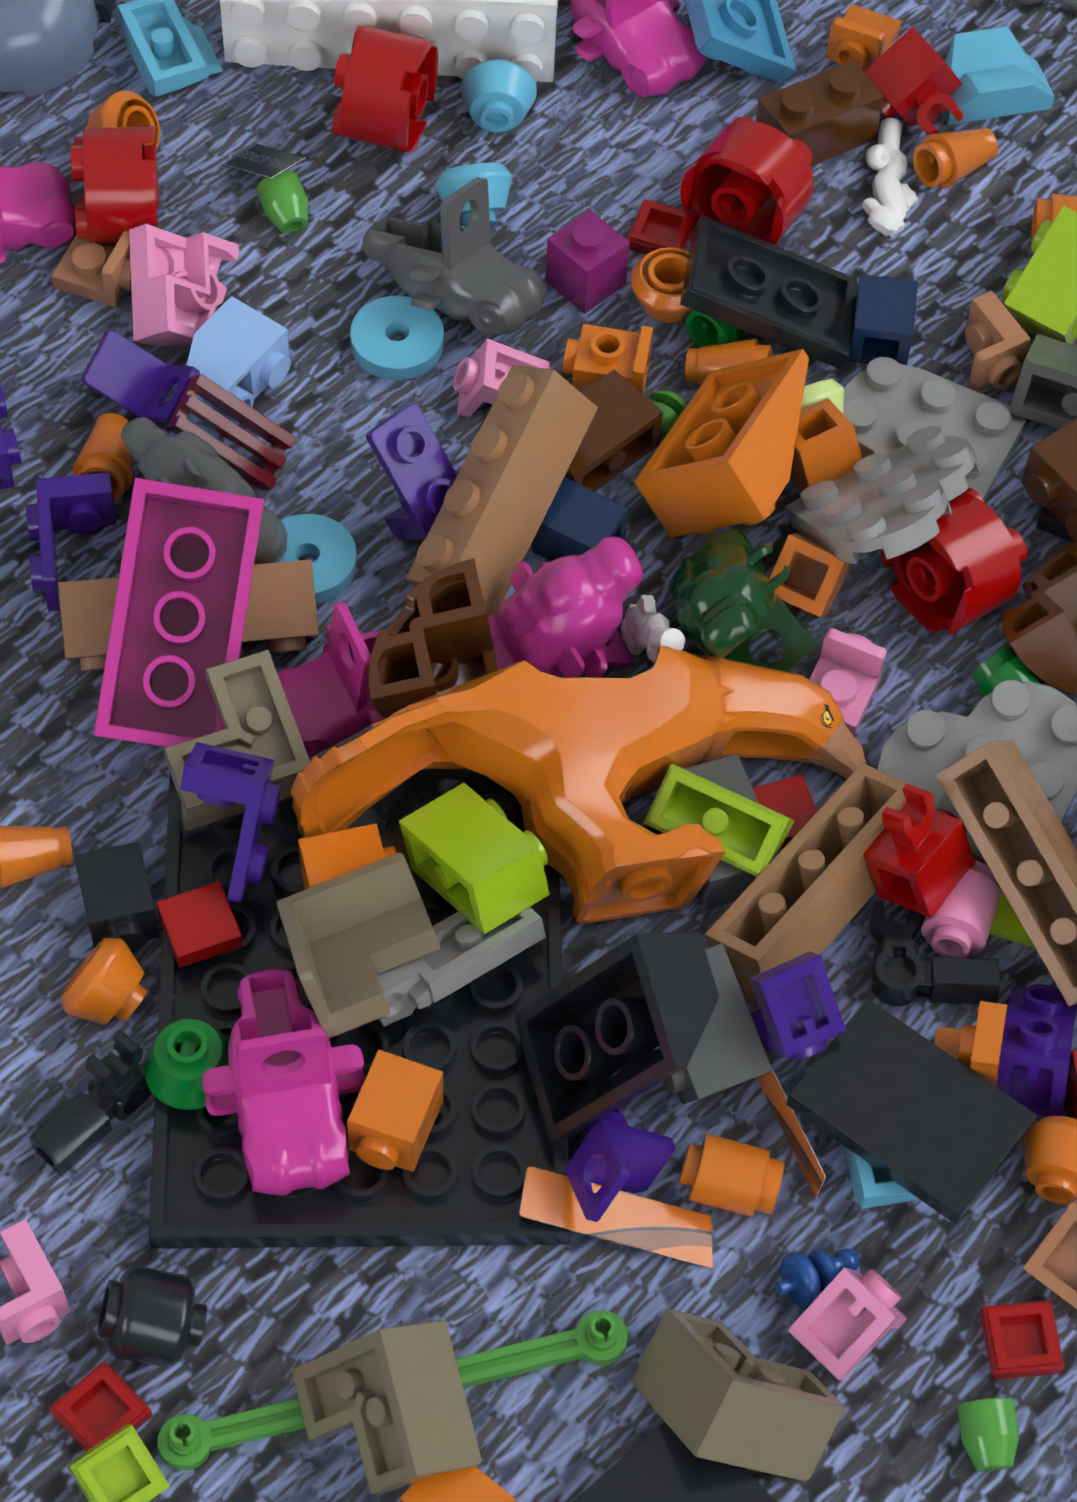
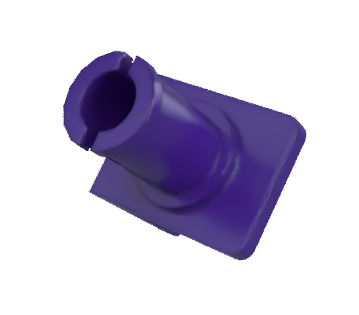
[82,331,200,423]
[565,1106,676,1222]

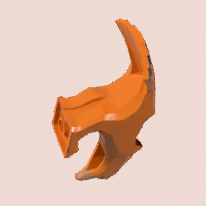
[290,646,866,924]

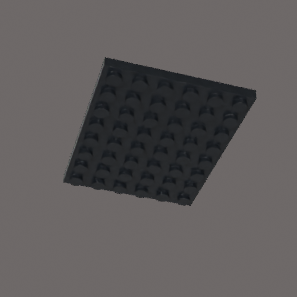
[149,756,571,1249]

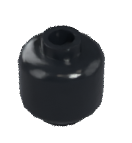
[97,1266,207,1367]

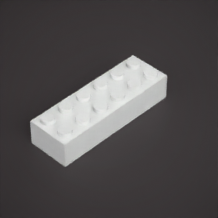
[220,0,558,83]

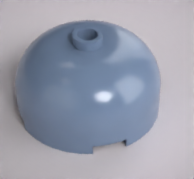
[0,0,99,98]

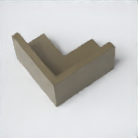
[165,650,310,831]
[276,853,441,1038]
[632,1308,846,1481]
[292,1320,481,1494]

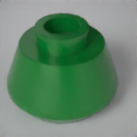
[144,1019,229,1110]

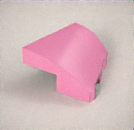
[129,224,239,346]

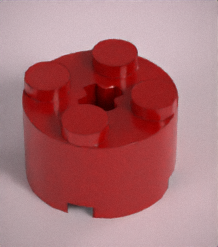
[332,26,438,152]
[680,117,814,245]
[71,126,161,245]
[881,488,1027,634]

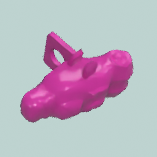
[570,0,707,97]
[0,162,76,263]
[487,537,643,678]
[277,602,387,756]
[202,969,365,1196]

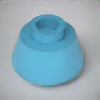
[461,59,537,133]
[435,162,512,227]

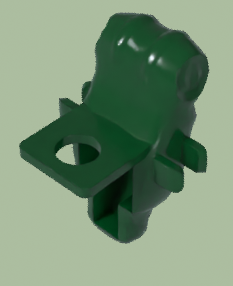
[668,528,816,672]

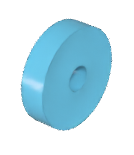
[350,296,444,380]
[279,514,357,604]

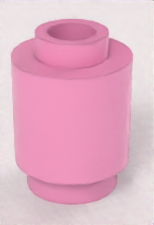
[921,861,1001,957]

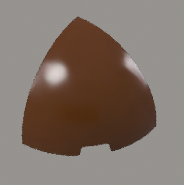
[1003,542,1077,695]
[369,558,499,718]

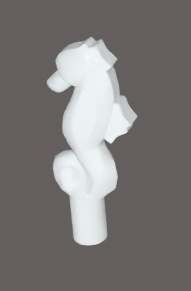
[862,118,919,238]
[621,595,685,663]

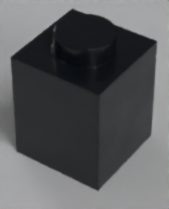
[74,841,159,952]

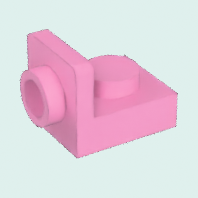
[453,339,550,417]
[809,628,887,736]
[0,1219,71,1345]
[788,1268,907,1381]

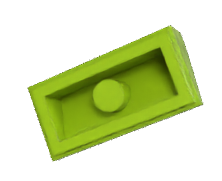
[644,764,795,877]

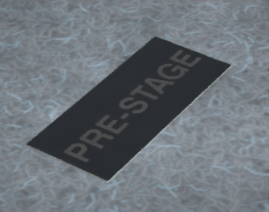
[225,144,305,178]

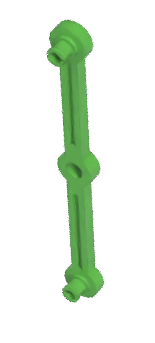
[158,1310,628,1471]

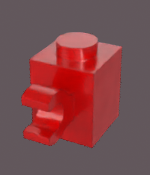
[864,27,964,135]
[863,783,976,918]

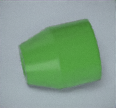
[256,171,308,234]
[957,1398,1019,1472]

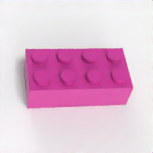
[94,478,264,747]

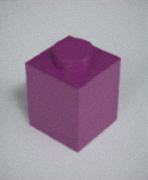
[545,209,630,314]

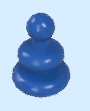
[775,1248,860,1309]

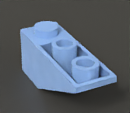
[169,296,291,439]

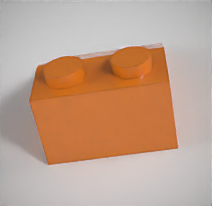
[634,349,809,538]

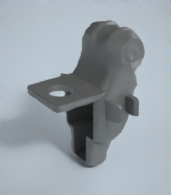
[363,177,547,335]
[119,417,288,565]

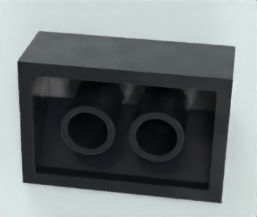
[513,932,719,1143]

